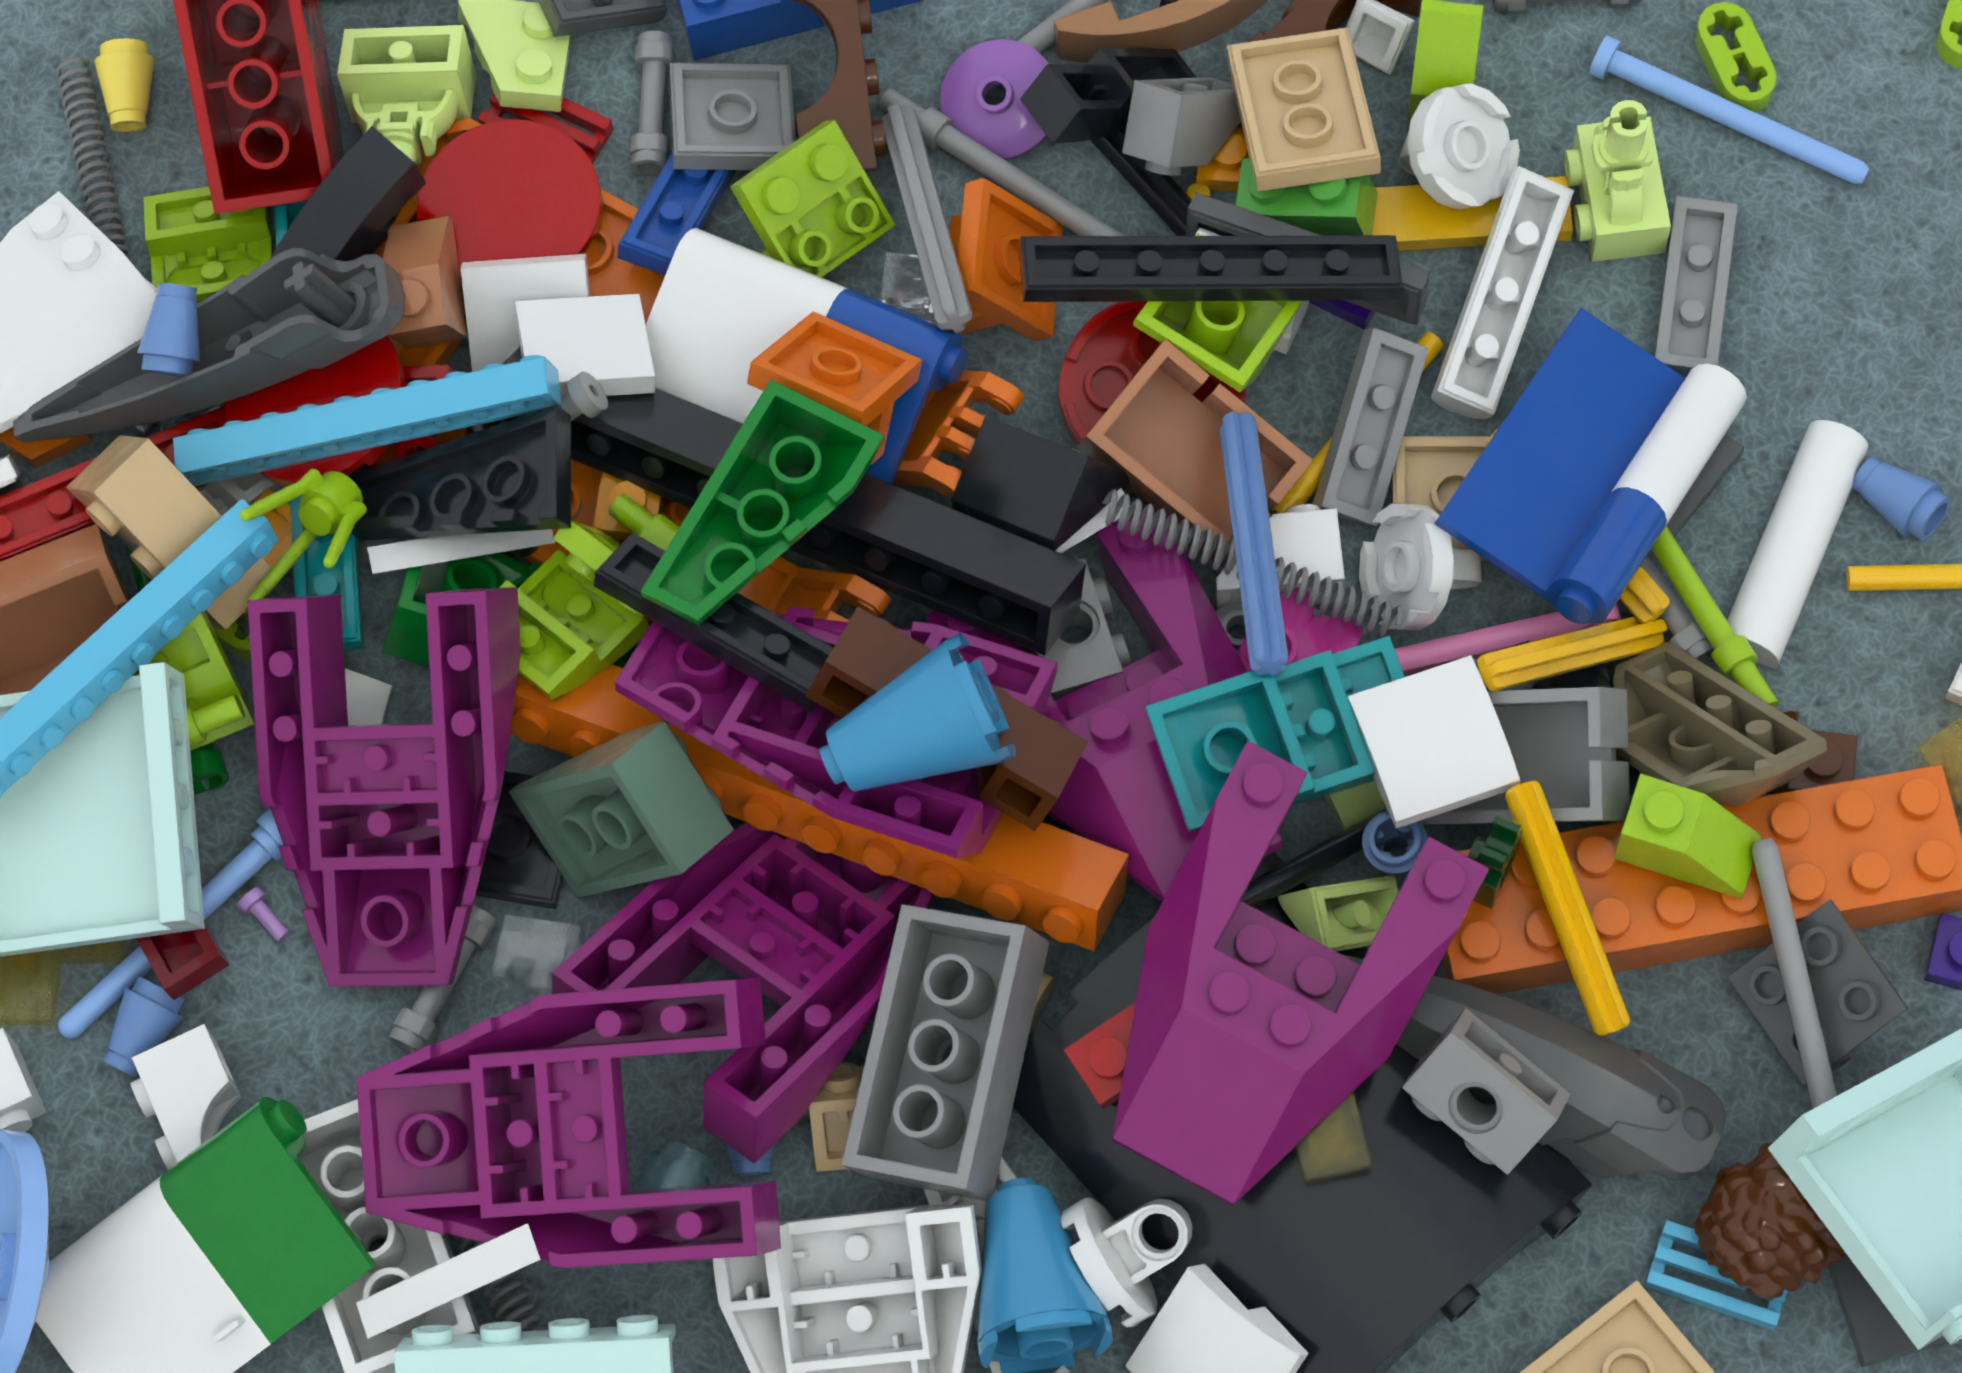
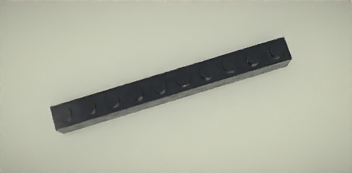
[489,347,1086,656]

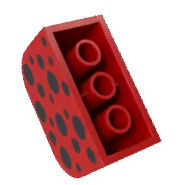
[173,0,344,214]

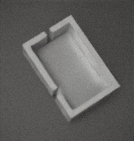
[1421,687,1630,825]

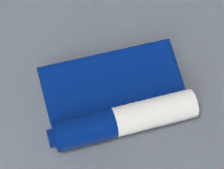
[1434,308,1747,624]

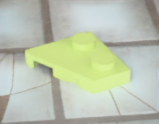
[458,0,572,112]

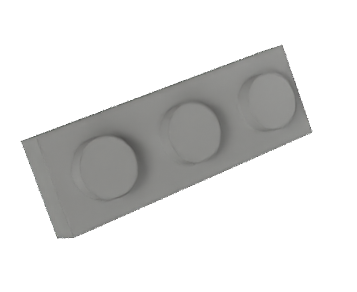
[1654,195,1738,377]
[1313,327,1429,528]

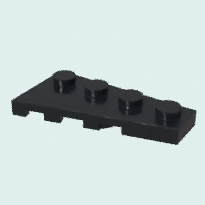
[348,405,571,541]

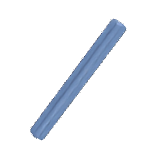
[1219,411,1289,676]

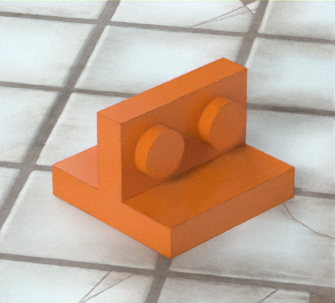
[950,177,1064,341]
[747,311,923,465]

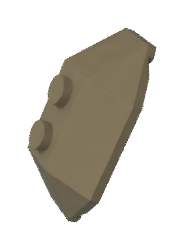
[1613,641,1827,806]

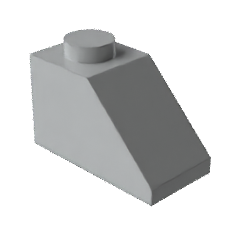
[1122,77,1241,176]

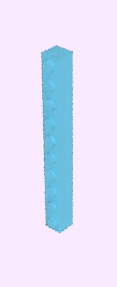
[173,355,562,486]
[0,499,279,798]

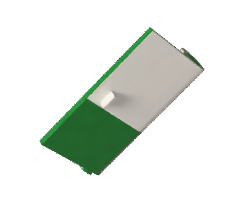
[35,1097,377,1373]

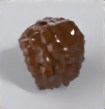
[1693,1142,1846,1300]

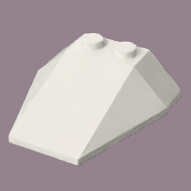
[0,191,157,433]
[712,1205,982,1373]

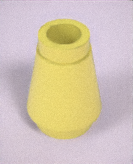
[94,38,155,132]

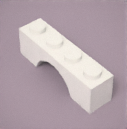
[130,1024,241,1170]

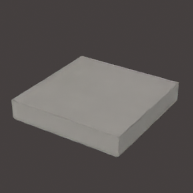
[669,63,796,170]

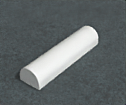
[1431,166,1574,419]
[1727,420,1868,670]

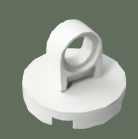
[1398,83,1520,210]
[1359,504,1482,631]
[1061,1198,1193,1328]

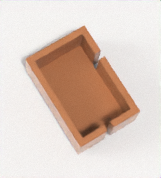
[1077,339,1313,567]
[0,524,132,695]

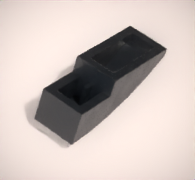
[1020,47,1197,144]
[270,126,426,261]

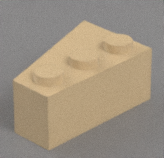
[66,435,272,630]

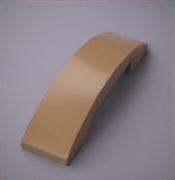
[1054,0,1268,63]

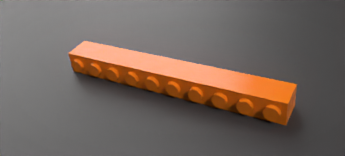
[510,664,1129,951]

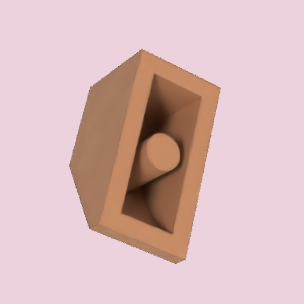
[382,216,468,349]

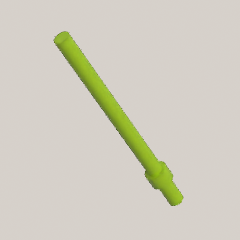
[1651,526,1779,708]

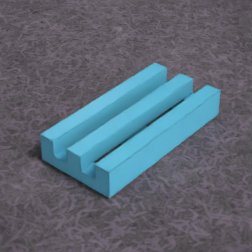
[1644,1220,1787,1331]

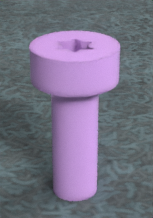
[237,887,290,942]

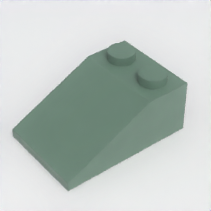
[509,721,734,898]

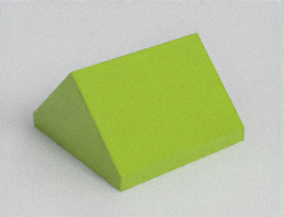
[1133,233,1303,392]

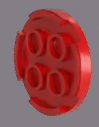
[417,119,603,280]
[1058,301,1245,453]
[224,335,408,487]

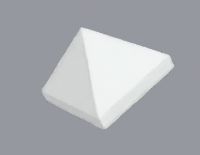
[1346,0,1415,75]

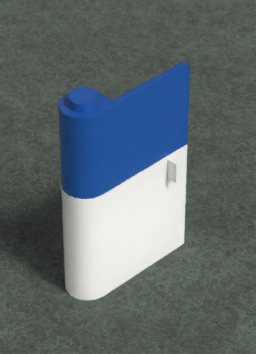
[646,228,968,484]

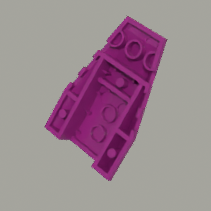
[615,607,1058,859]

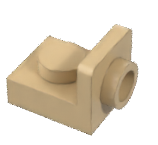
[809,1062,864,1172]

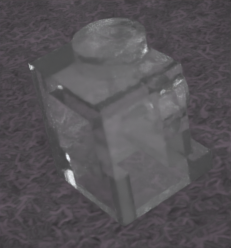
[492,914,587,997]

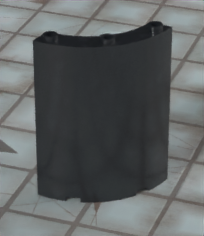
[1013,852,1592,1373]

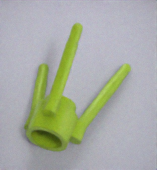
[240,469,367,609]

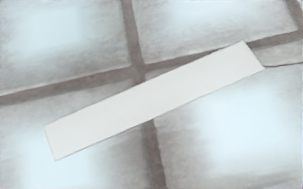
[367,529,555,574]
[356,1223,541,1339]

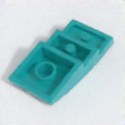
[1145,635,1405,833]

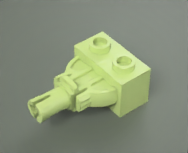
[337,25,477,203]
[1564,100,1671,262]

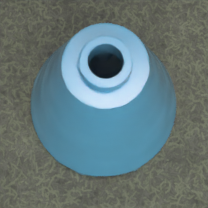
[819,633,1016,792]
[977,1178,1113,1373]

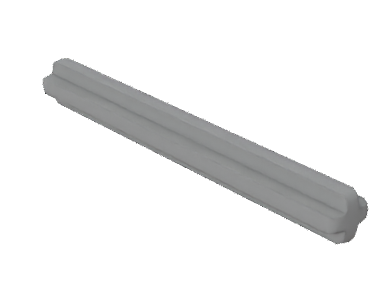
[881,103,973,333]

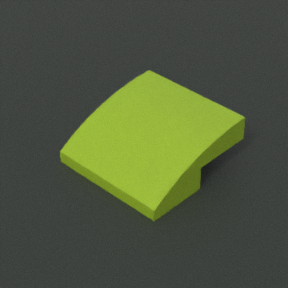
[143,186,274,304]
[499,549,649,700]

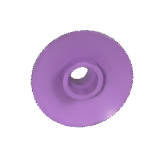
[940,39,1049,160]

